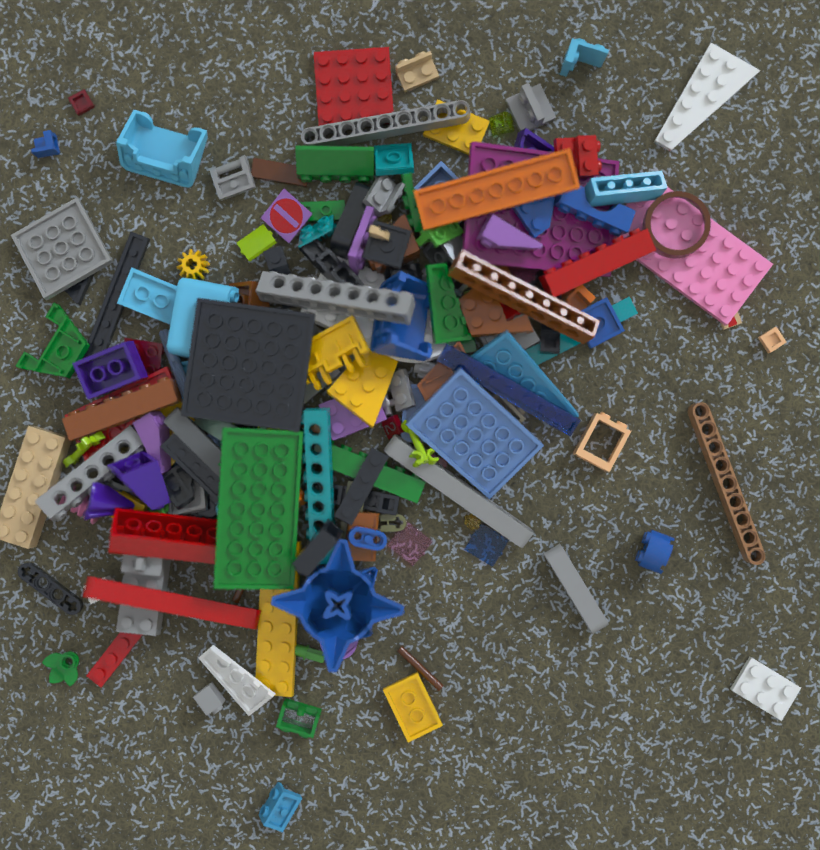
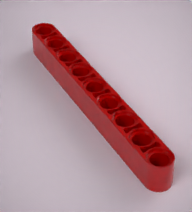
[83,576,261,630]

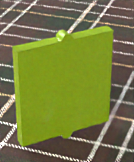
[237,224,277,262]

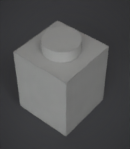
[193,682,226,716]

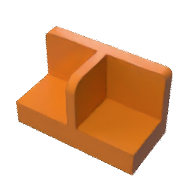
[562,285,596,311]

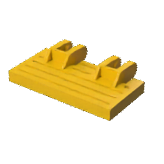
[306,315,370,391]

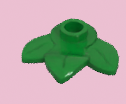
[42,651,79,686]

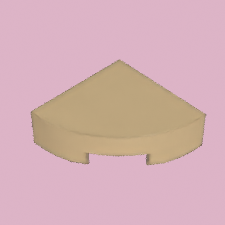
[369,225,390,241]

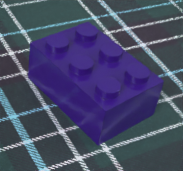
[72,341,148,400]

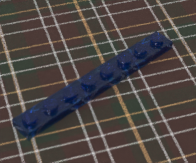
[437,343,581,437]

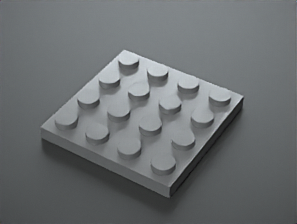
[11,197,113,300]

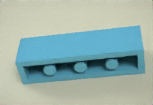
[585,171,667,207]

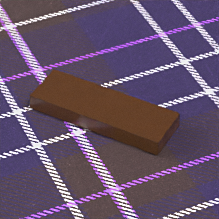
[251,158,308,188]

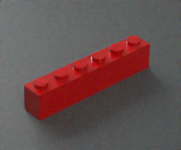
[539,228,656,297]

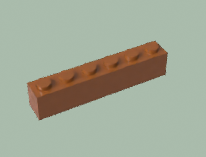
[62,377,183,441]

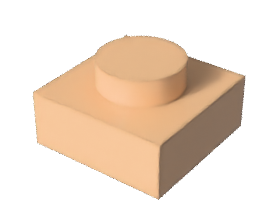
[758,327,787,353]

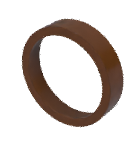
[642,191,711,259]

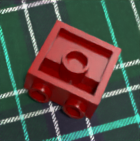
[554,135,602,179]

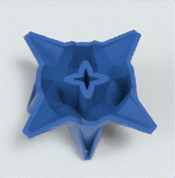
[271,539,404,673]

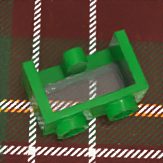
[276,698,322,738]

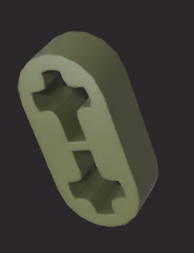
[378,514,407,532]

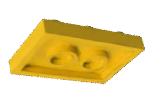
[423,99,490,155]
[383,671,443,743]

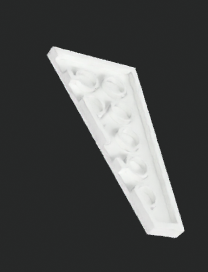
[654,43,760,151]

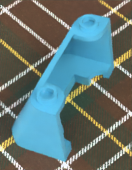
[116,110,208,188]
[167,278,239,359]

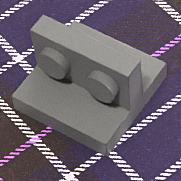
[505,83,556,131]

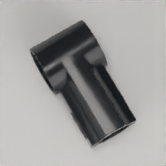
[384,263,422,280]

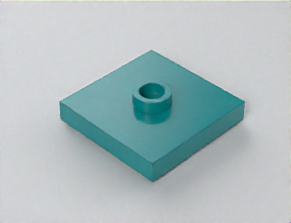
[374,143,414,176]

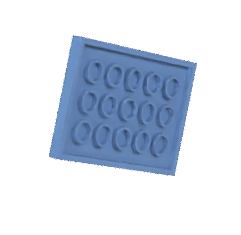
[406,367,544,499]

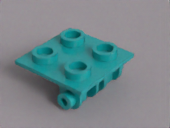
[298,215,337,248]

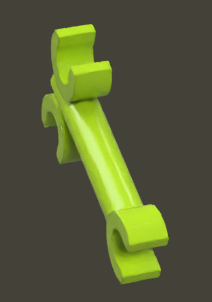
[401,420,439,467]
[62,431,106,468]

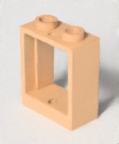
[573,412,631,472]

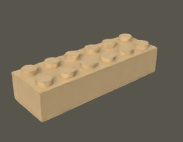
[0,426,72,549]

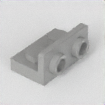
[362,175,405,217]

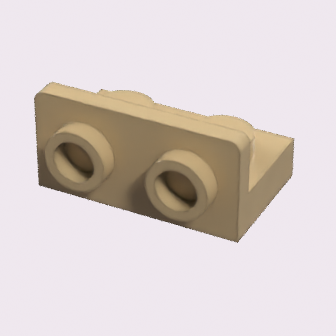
[396,51,439,93]

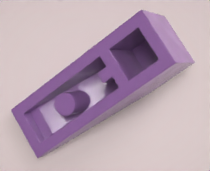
[477,214,543,251]
[133,411,171,474]

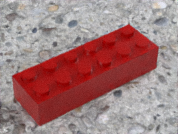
[108,508,217,564]

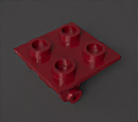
[124,337,165,375]

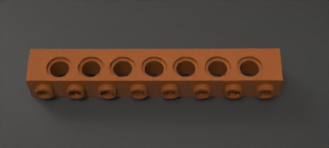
[448,250,600,344]

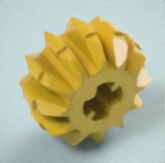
[177,249,210,280]

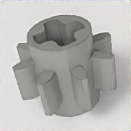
[413,361,435,379]

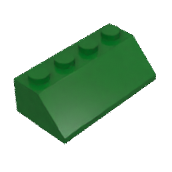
[295,146,374,183]

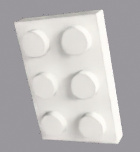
[730,656,801,721]

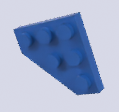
[512,196,555,239]

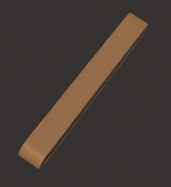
[687,402,765,565]

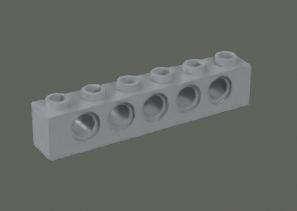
[35,426,146,522]

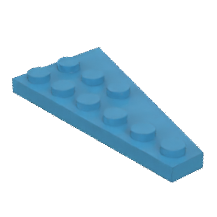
[461,330,579,427]

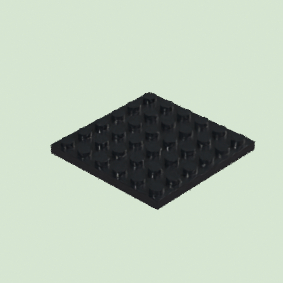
[181,298,316,432]

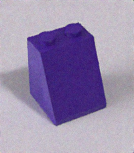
[107,450,170,510]

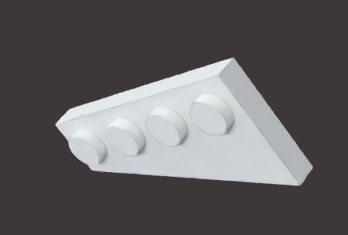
[199,645,276,716]

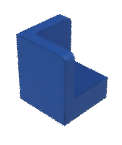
[31,130,60,158]

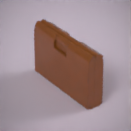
[346,512,379,561]

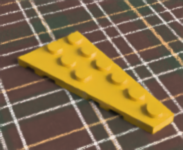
[327,348,398,429]

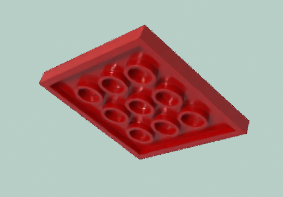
[313,47,394,126]

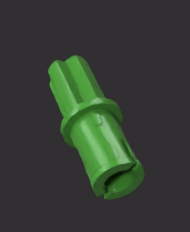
[295,644,325,663]

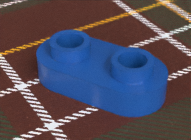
[348,526,387,551]

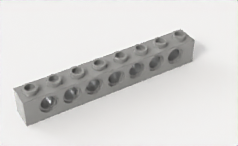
[256,271,415,325]

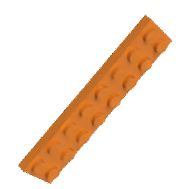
[414,148,580,231]

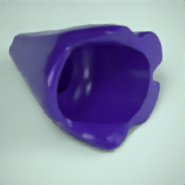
[83,483,135,520]

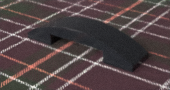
[333,484,400,515]

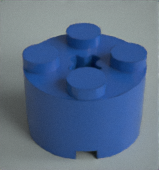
[635,529,674,574]

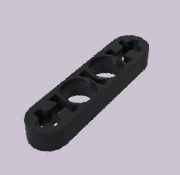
[18,562,83,615]

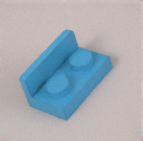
[259,782,302,832]

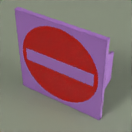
[261,188,312,243]

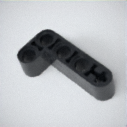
[330,182,371,260]

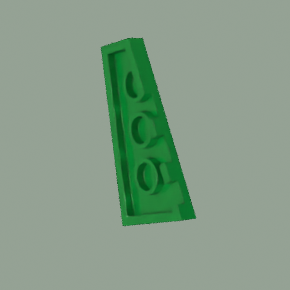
[425,263,472,344]

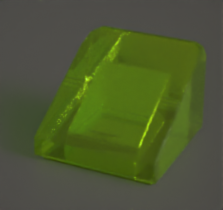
[489,111,515,136]

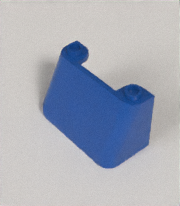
[370,271,432,361]

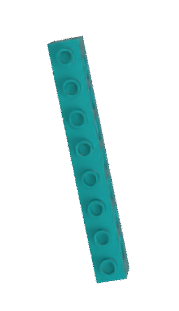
[301,408,336,564]

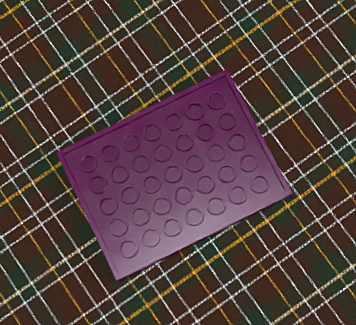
[462,141,620,277]

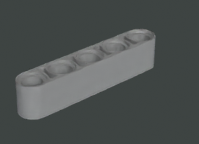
[543,543,609,634]

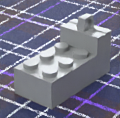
[116,554,171,636]

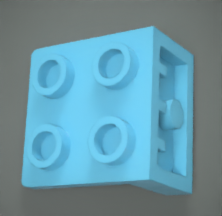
[559,38,609,77]

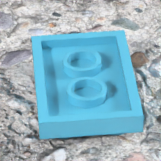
[117,267,177,325]

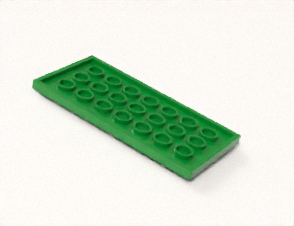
[213,427,303,589]

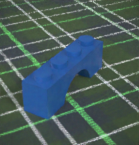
[553,185,636,236]

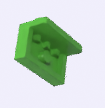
[416,222,464,247]

